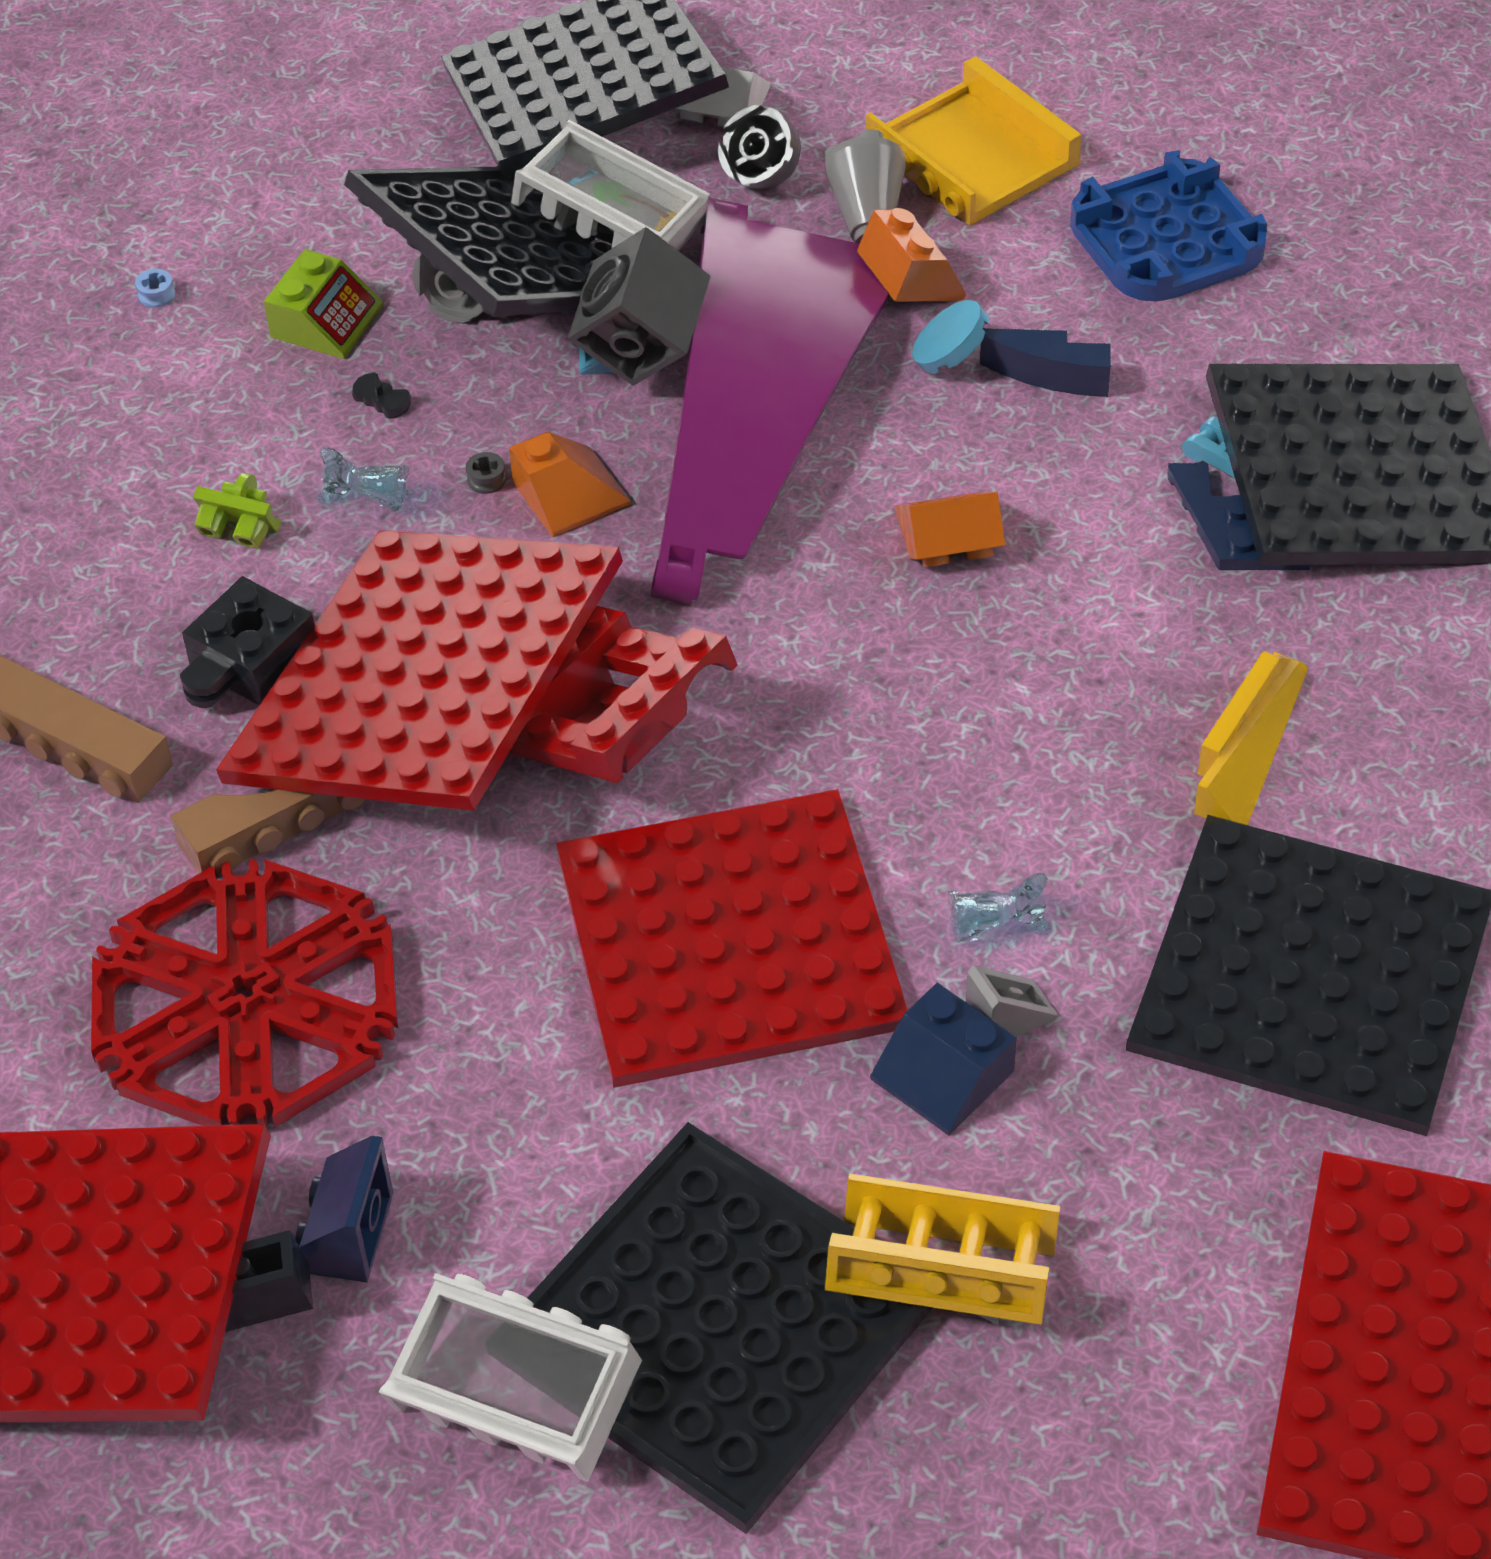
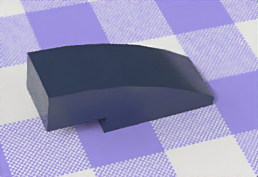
[980,328,1111,397]

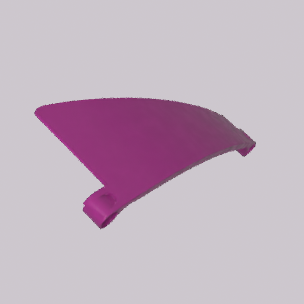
[650,197,890,605]

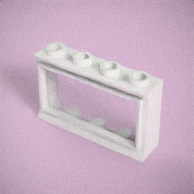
[511,120,710,251]
[379,1273,642,1482]

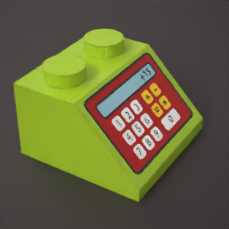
[264,249,384,359]

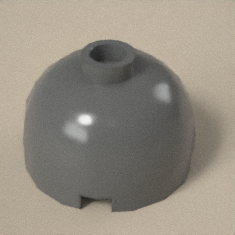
[717,105,801,190]

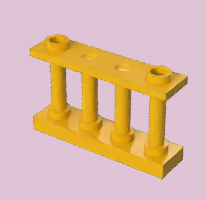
[825,1173,1061,1325]

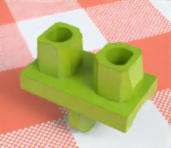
[193,473,282,549]

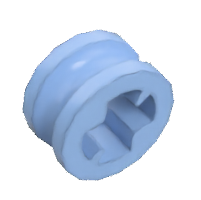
[135,269,175,308]

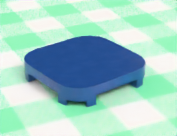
[1070,150,1267,302]

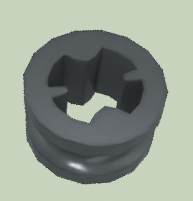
[465,452,506,494]

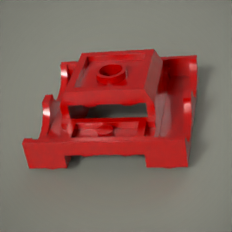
[509,606,738,783]

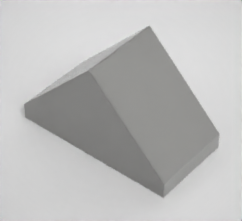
[966,965,1058,1037]

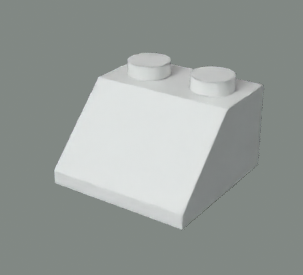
[673,67,770,127]

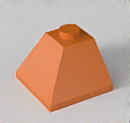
[509,431,631,538]

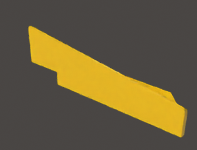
[1194,651,1308,825]

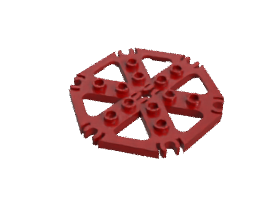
[91,859,399,1128]

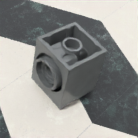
[567,227,711,386]

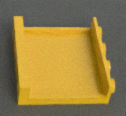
[866,56,1082,226]

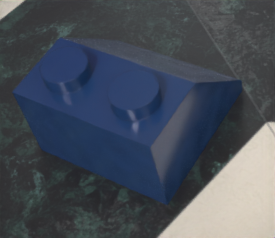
[870,982,1017,1136]
[295,1136,394,1283]

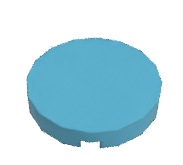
[912,300,989,374]

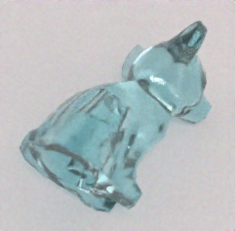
[317,447,409,512]
[948,873,1051,943]

